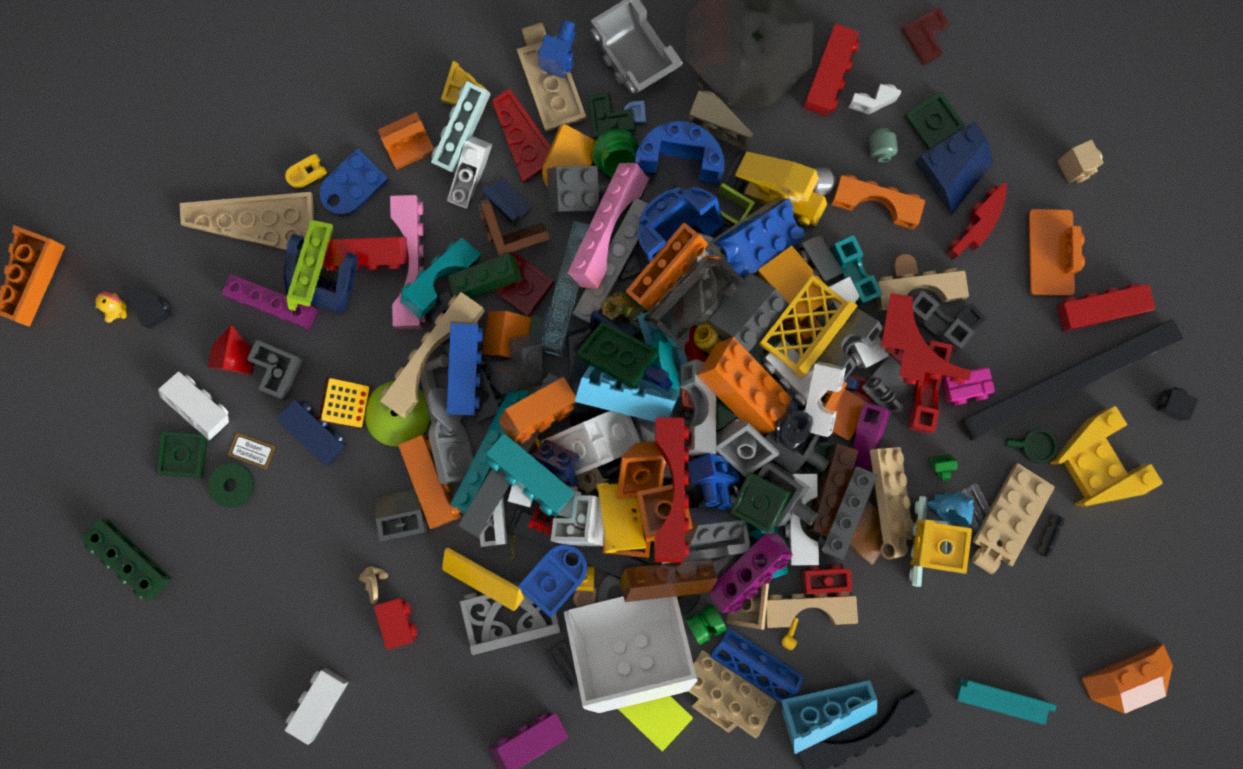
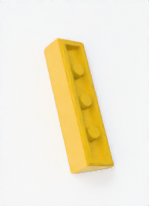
[442,548,524,611]

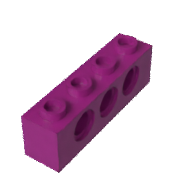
[222,274,318,330]
[708,533,793,613]

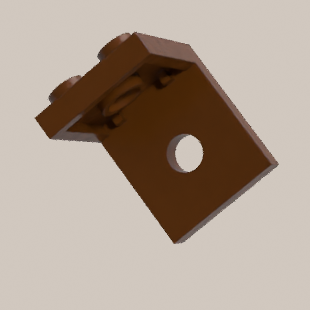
[477,195,550,256]

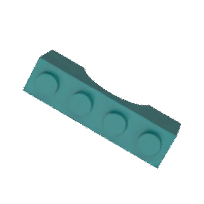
[400,238,482,320]

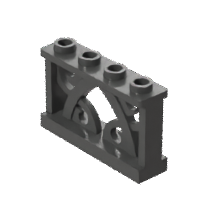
[817,467,877,559]

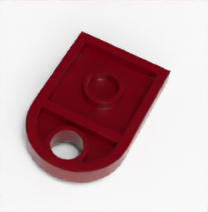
[494,253,556,317]

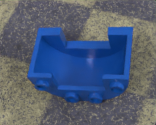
[635,121,724,186]
[637,187,725,263]

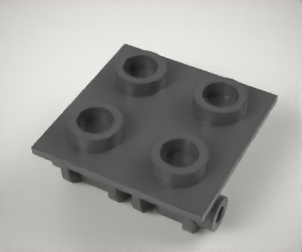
[861,355,916,416]

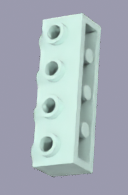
[431,81,491,173]

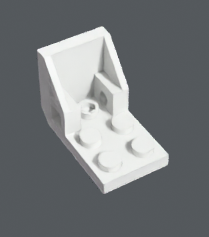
[541,411,641,475]

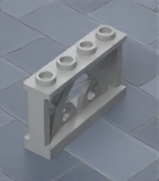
[459,581,561,655]

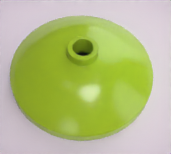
[364,381,430,447]

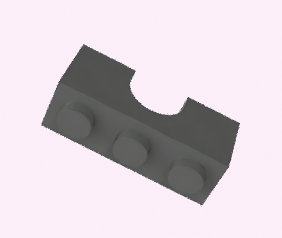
[912,290,975,353]
[816,308,884,382]

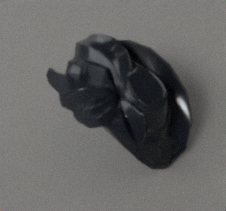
[775,410,813,453]

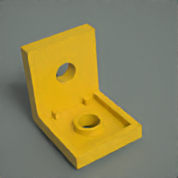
[910,520,972,574]

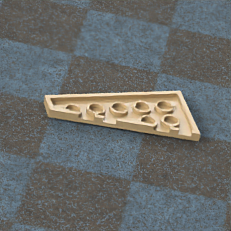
[180,192,314,250]

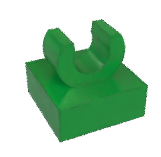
[929,454,958,481]

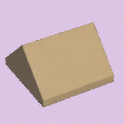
[726,583,769,630]

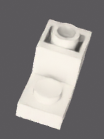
[848,84,901,114]

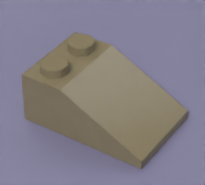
[688,91,753,151]

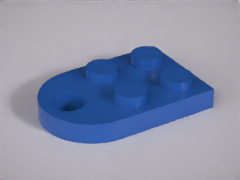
[319,148,389,216]
[517,545,587,618]

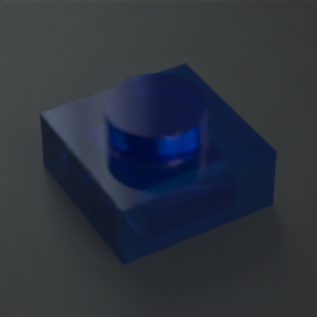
[644,366,673,391]

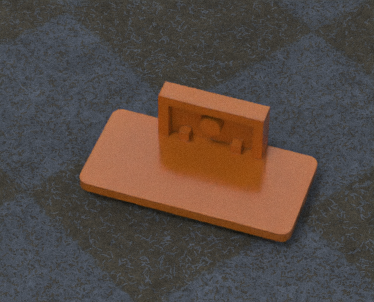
[1029,209,1085,296]

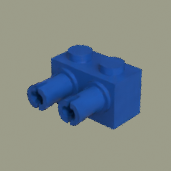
[538,20,575,79]
[688,453,740,510]

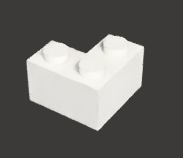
[551,496,605,546]

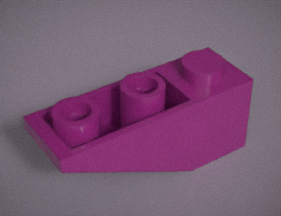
[852,402,890,472]

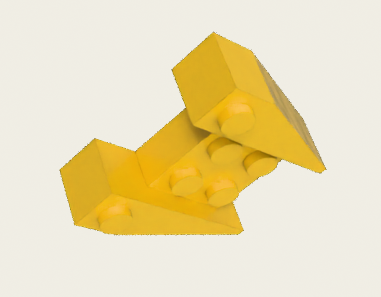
[735,152,827,227]
[1050,406,1163,507]

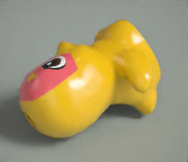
[95,292,127,323]

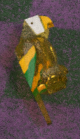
[601,289,638,320]

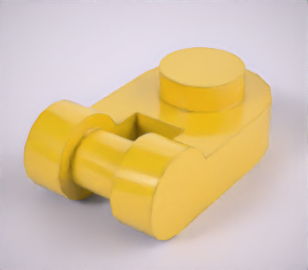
[285,154,328,188]

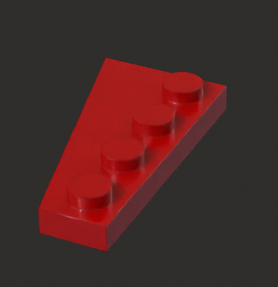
[492,88,551,183]

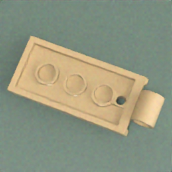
[517,22,586,133]
[870,447,914,559]
[971,463,1055,574]

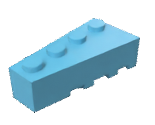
[575,365,679,422]
[782,680,877,754]

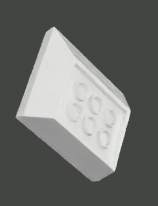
[564,596,697,713]

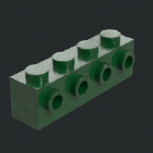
[81,519,172,600]

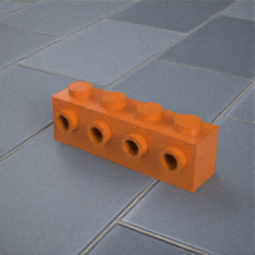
[625,223,708,312]
[398,435,461,529]

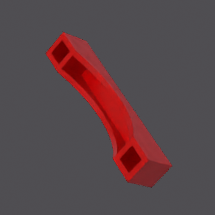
[654,417,689,563]

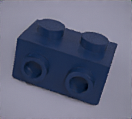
[532,440,580,488]

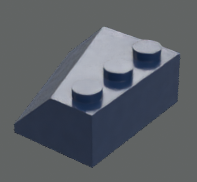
[915,121,993,215]

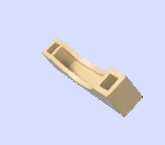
[380,292,485,419]

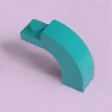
[646,325,683,409]

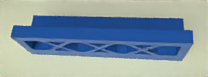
[710,627,804,703]

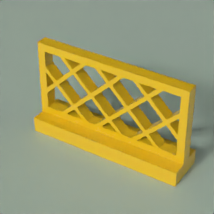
[759,275,858,379]

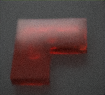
[902,7,950,65]

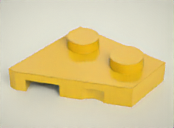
[441,61,488,114]

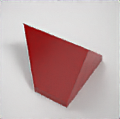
[208,324,254,375]

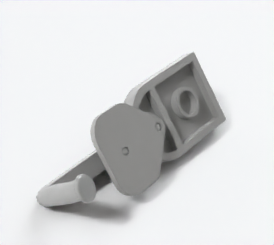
[420,354,474,484]

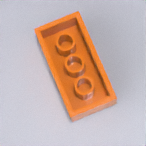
[697,337,792,435]

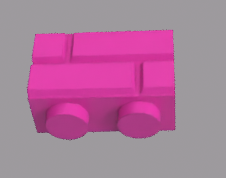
[941,367,995,406]

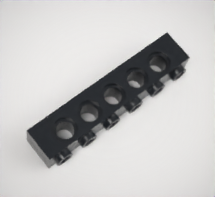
[429,291,502,424]

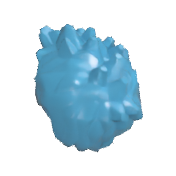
[926,491,974,528]

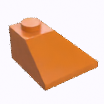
[617,441,666,499]

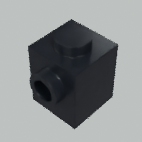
[1157,387,1198,421]

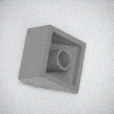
[716,421,779,477]

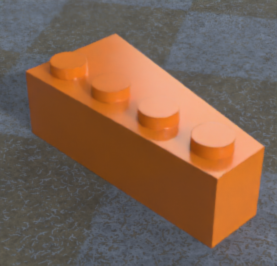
[0,225,66,327]

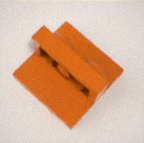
[378,112,434,170]

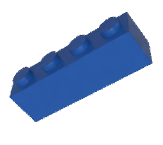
[447,321,483,415]

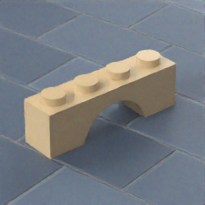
[876,268,969,311]
[765,591,858,628]

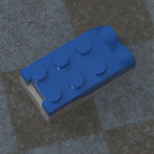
[708,198,806,281]

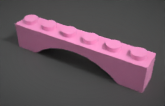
[567,163,649,289]
[390,195,426,329]

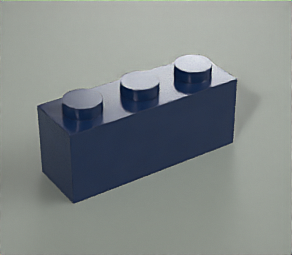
[276,400,347,466]

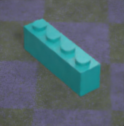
[486,434,575,517]

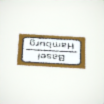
[228,433,276,470]

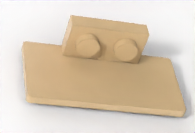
[689,650,776,738]

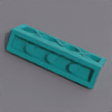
[955,678,1057,725]

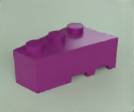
[488,712,569,769]

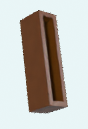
[806,444,858,537]
[619,559,718,602]

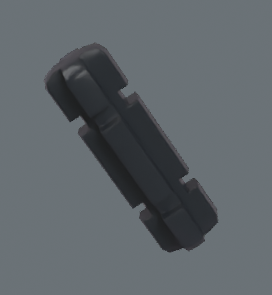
[1038,515,1065,558]

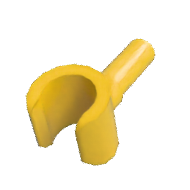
[781,617,799,650]

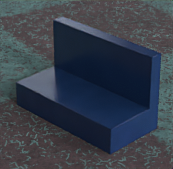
[482,177,532,226]

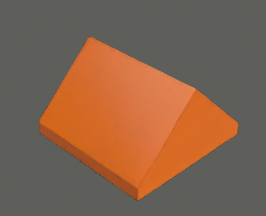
[482,311,532,359]

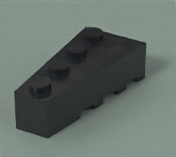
[567,326,609,427]

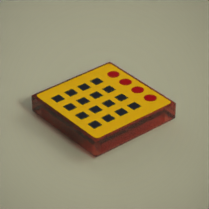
[318,377,371,429]

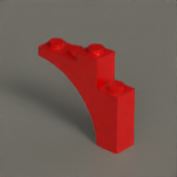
[881,293,971,385]

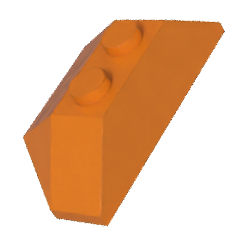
[1081,644,1173,714]

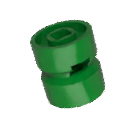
[685,604,727,645]

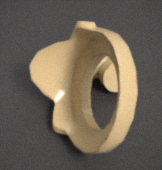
[359,566,388,604]

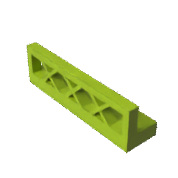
[286,220,333,311]

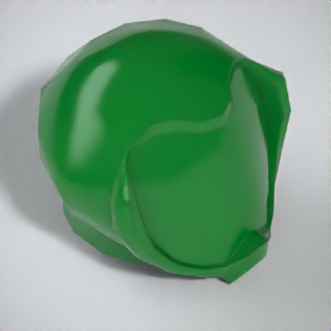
[591,128,639,179]

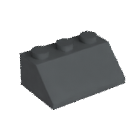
[706,273,789,352]
[685,506,746,547]

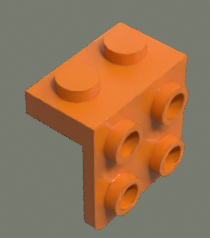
[821,381,867,440]

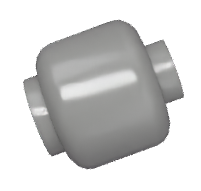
[813,167,836,195]

